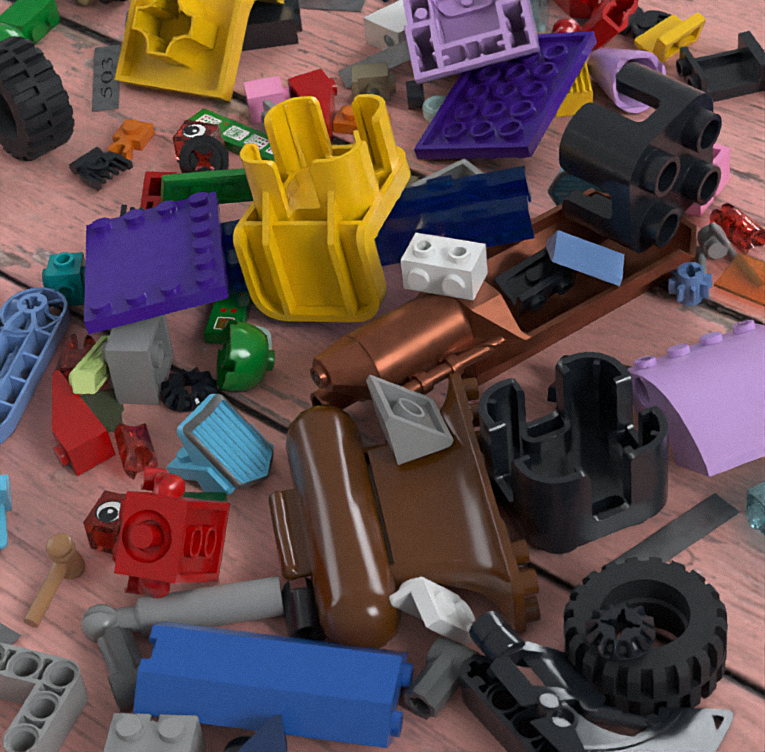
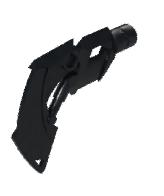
[469,611,734,752]

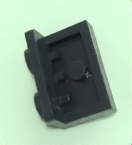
[493,247,578,317]

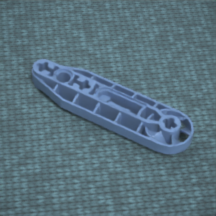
[0,287,71,445]

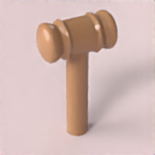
[24,533,85,627]

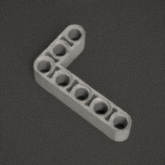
[0,642,88,752]

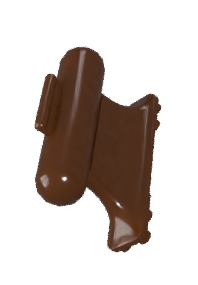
[268,372,541,649]

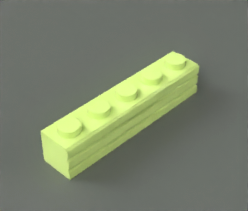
[69,335,110,394]

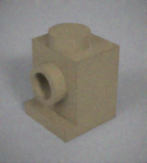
[351,62,396,102]

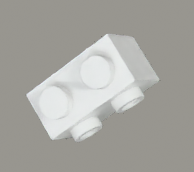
[401,233,488,300]

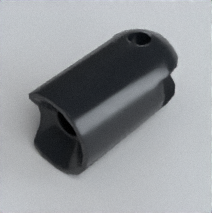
[281,577,327,641]

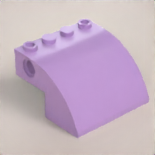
[403,0,540,84]
[627,320,765,477]

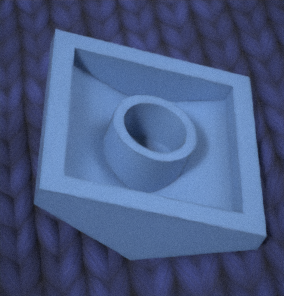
[545,230,625,286]

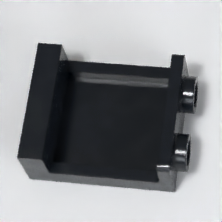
[676,31,765,102]

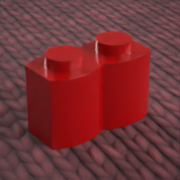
[581,0,638,50]

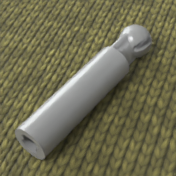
[81,576,284,643]

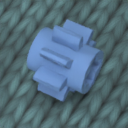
[668,262,712,306]

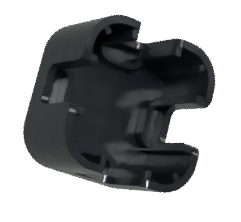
[559,62,722,253]
[478,352,668,554]

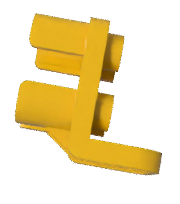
[233,94,411,322]

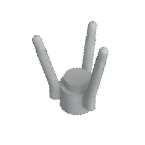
[696,222,763,288]

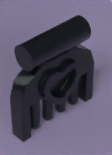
[620,7,671,40]
[69,147,133,191]

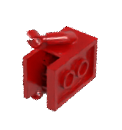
[112,466,230,598]

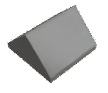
[366,375,454,465]

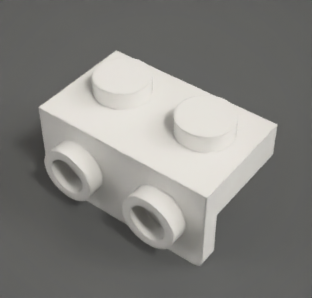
[389,576,475,645]

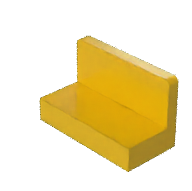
[634,12,706,63]

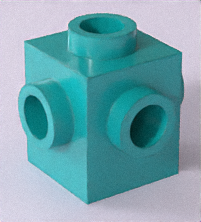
[42,252,85,307]

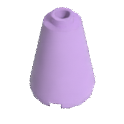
[587,48,666,113]

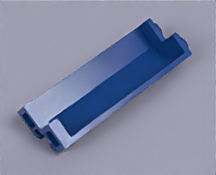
[133,621,414,748]

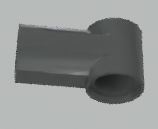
[97,626,142,711]
[404,636,481,720]

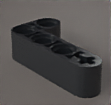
[460,655,559,752]

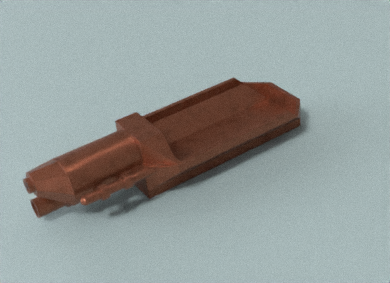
[310,188,697,410]

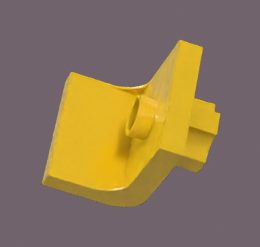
[115,0,284,102]

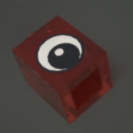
[172,120,225,168]
[83,490,126,554]

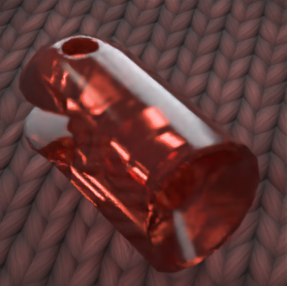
[709,203,765,255]
[53,333,96,382]
[114,423,158,480]

